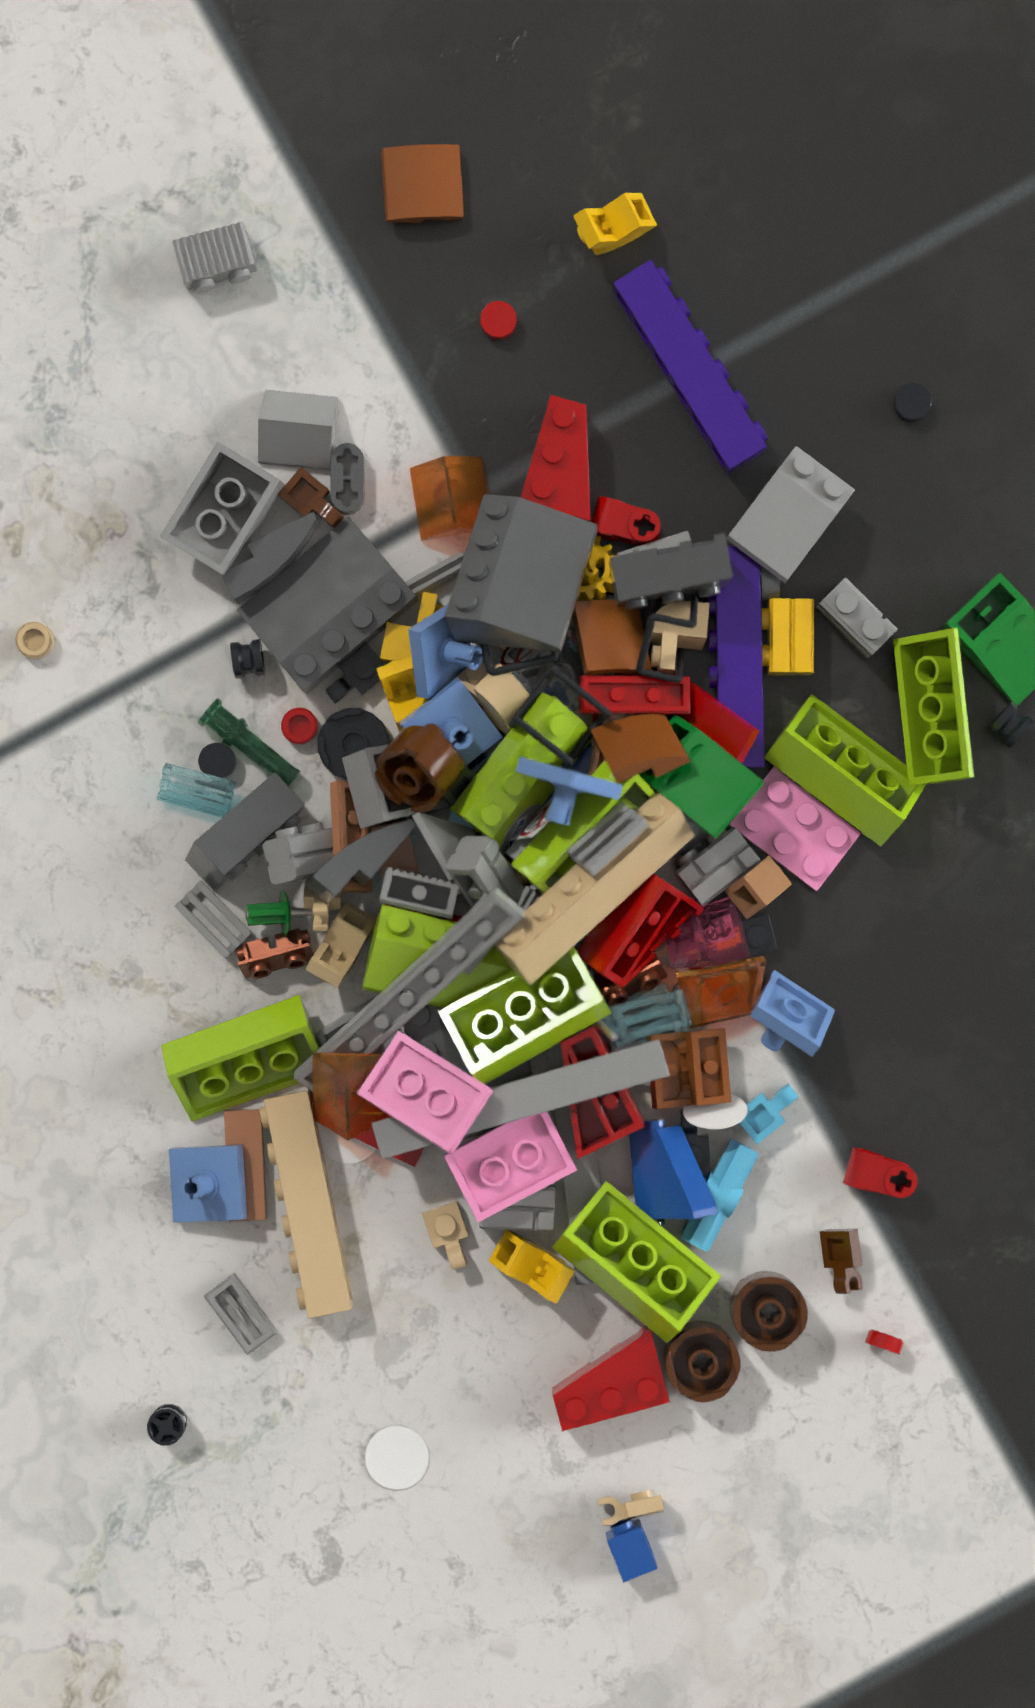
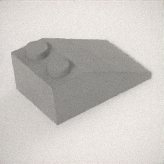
[160,441,285,576]
[726,446,855,583]
[342,744,449,829]

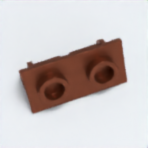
[236,928,314,979]
[593,950,668,1008]

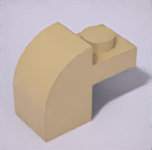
[649,601,709,675]
[455,658,530,735]
[305,902,376,988]

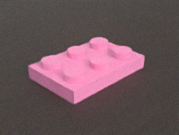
[729,767,861,892]
[357,1031,493,1155]
[443,1111,577,1222]

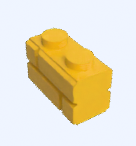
[761,598,814,676]

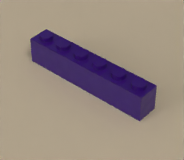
[612,260,768,475]
[707,546,764,769]

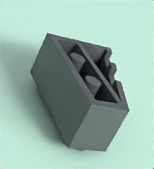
[608,533,733,610]
[185,772,305,892]

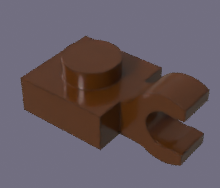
[278,467,344,528]
[819,1229,862,1294]

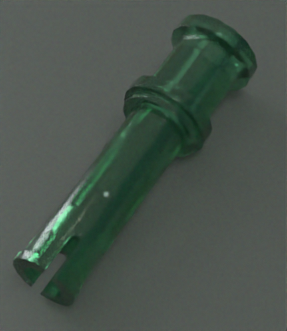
[198,698,300,787]

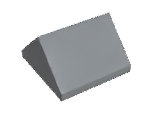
[258,390,339,470]

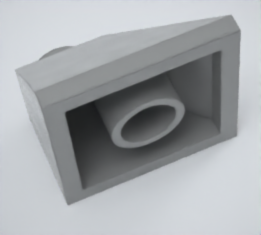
[412,813,483,882]

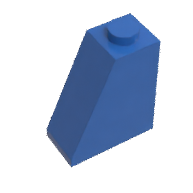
[629,1119,717,1219]

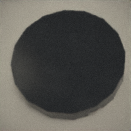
[317,708,390,780]

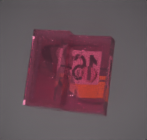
[666,896,750,968]

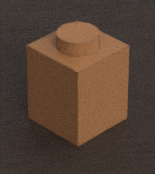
[724,855,792,919]

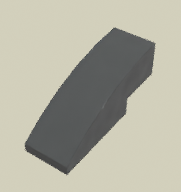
[221,512,319,604]
[306,820,417,903]

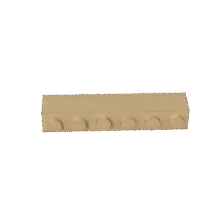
[494,792,695,985]
[260,1089,354,1318]

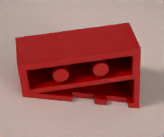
[521,395,591,522]
[577,873,705,987]
[560,1024,645,1160]
[552,1325,670,1431]

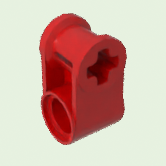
[591,497,661,546]
[843,1147,918,1198]

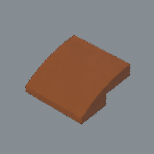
[381,144,464,223]
[572,600,652,676]
[591,713,690,784]
[646,1028,731,1109]

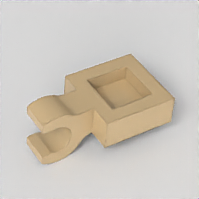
[303,878,343,931]
[422,1201,469,1270]
[598,1490,664,1526]

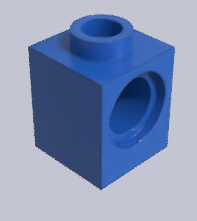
[606,1518,658,1583]

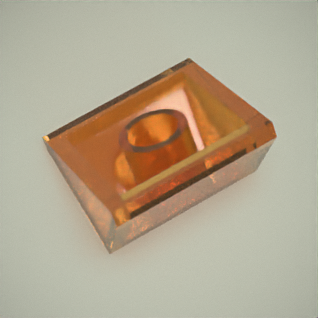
[409,456,487,541]
[676,956,766,1028]
[312,1052,388,1140]

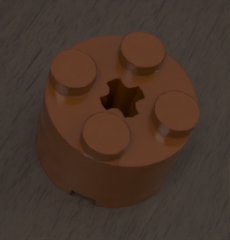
[375,723,465,813]
[730,1271,808,1352]
[664,1321,741,1402]

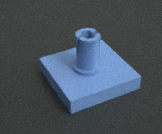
[408,604,483,699]
[399,678,503,766]
[516,757,623,825]
[750,970,835,1057]
[169,1144,247,1223]

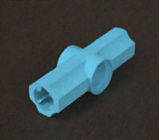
[680,1138,759,1252]

